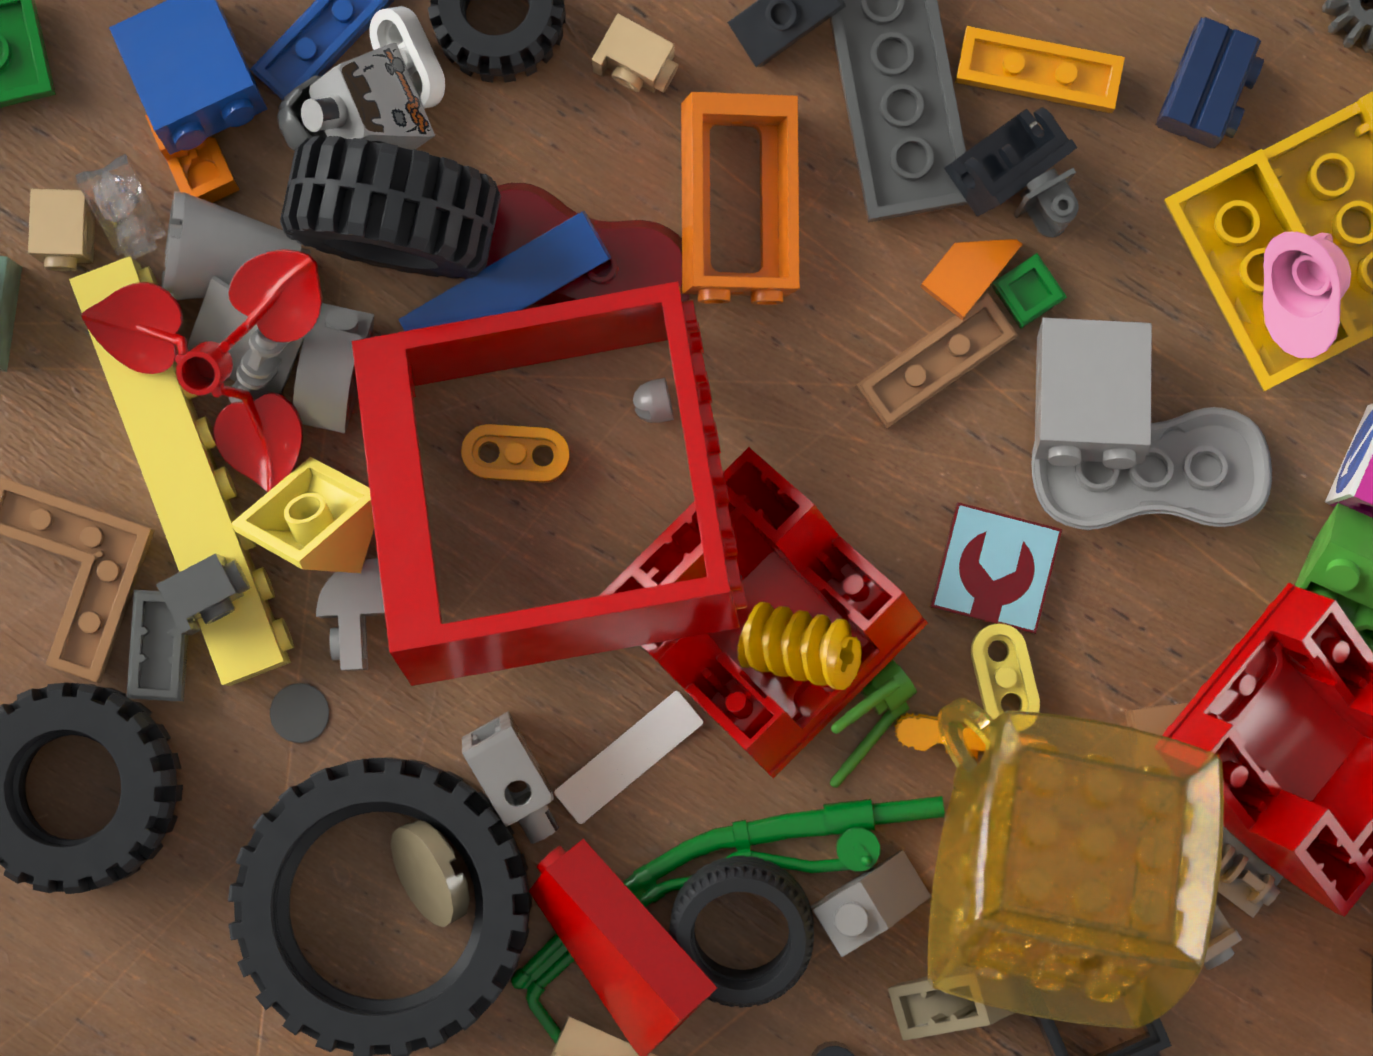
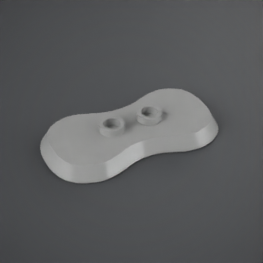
[1031,407,1272,530]

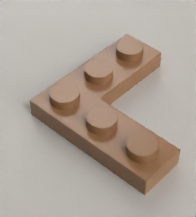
[0,477,155,683]

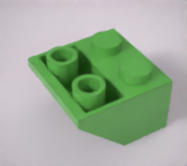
[1295,503,1373,652]

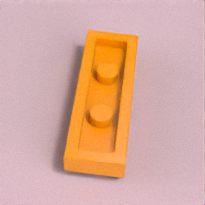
[955,26,1125,113]

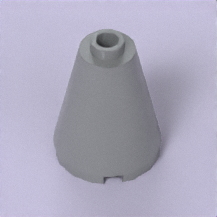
[161,191,311,300]

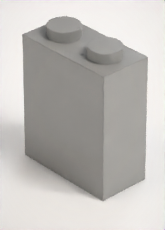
[1034,318,1152,469]

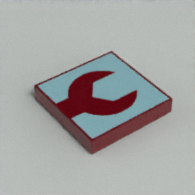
[930,502,1062,634]

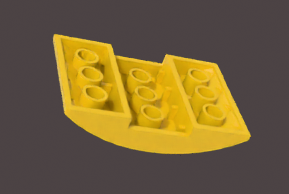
[1164,92,1373,391]

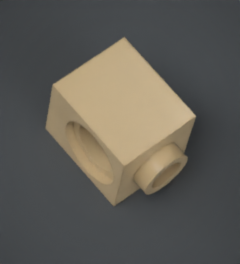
[28,189,96,271]

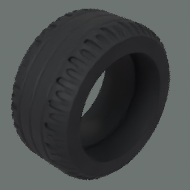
[669,856,814,1008]

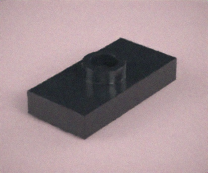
[727,0,846,67]

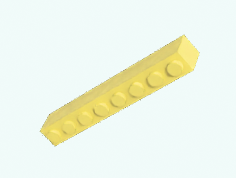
[69,256,294,686]

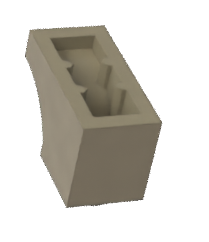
[888,955,1026,1041]

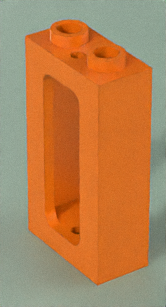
[681,92,800,305]

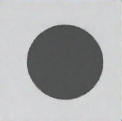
[270,683,329,743]

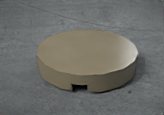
[390,820,470,927]

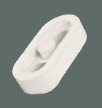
[370,6,445,109]

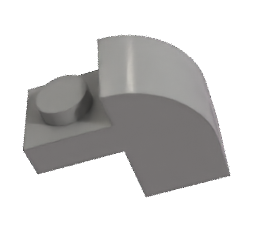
[293,303,374,433]
[316,558,385,671]

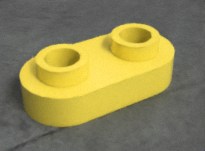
[971,624,1040,731]

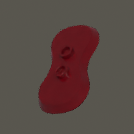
[464,183,690,305]

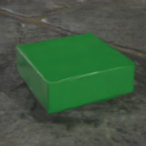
[991,253,1067,329]

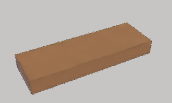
[855,292,1019,430]

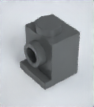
[156,553,250,636]

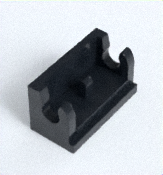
[944,107,1078,217]

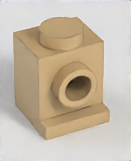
[592,13,679,93]

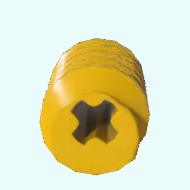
[737,602,862,690]

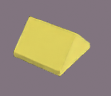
[231,457,374,573]

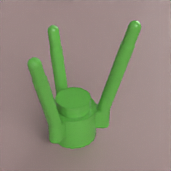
[830,659,917,788]

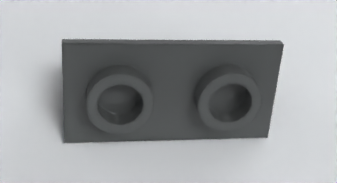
[1014,167,1079,238]

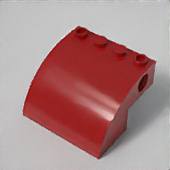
[599,447,928,779]
[1154,583,1373,917]

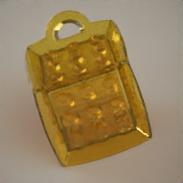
[928,698,1224,1029]

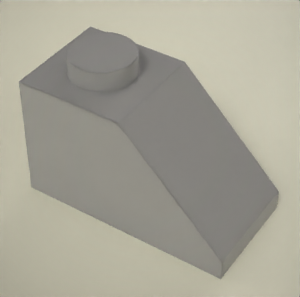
[811,850,931,957]

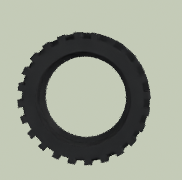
[228,757,532,1056]

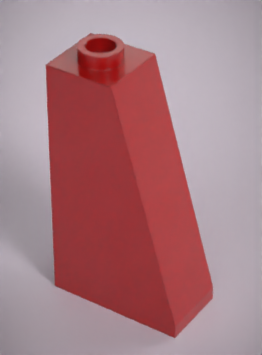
[529,839,717,1056]

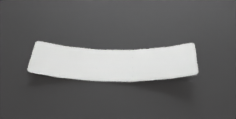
[554,691,703,824]

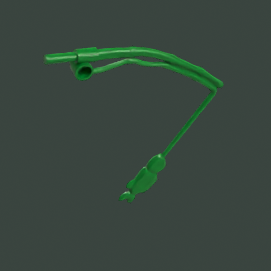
[511,796,945,1044]

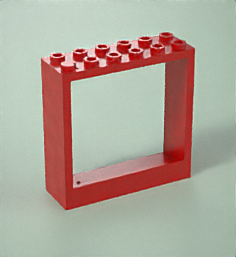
[352,281,747,686]

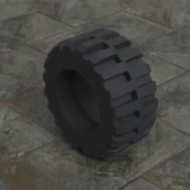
[280,136,501,279]
[0,683,183,894]

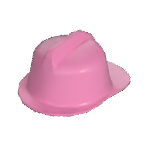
[1263,232,1351,358]

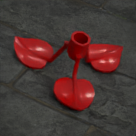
[81,249,322,492]

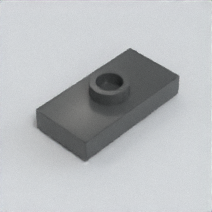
[126,590,188,702]

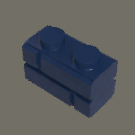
[1155,17,1264,148]

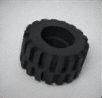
[428,0,566,83]

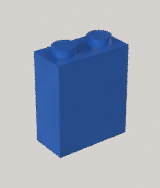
[109,0,267,155]

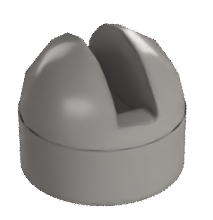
[633,378,674,423]

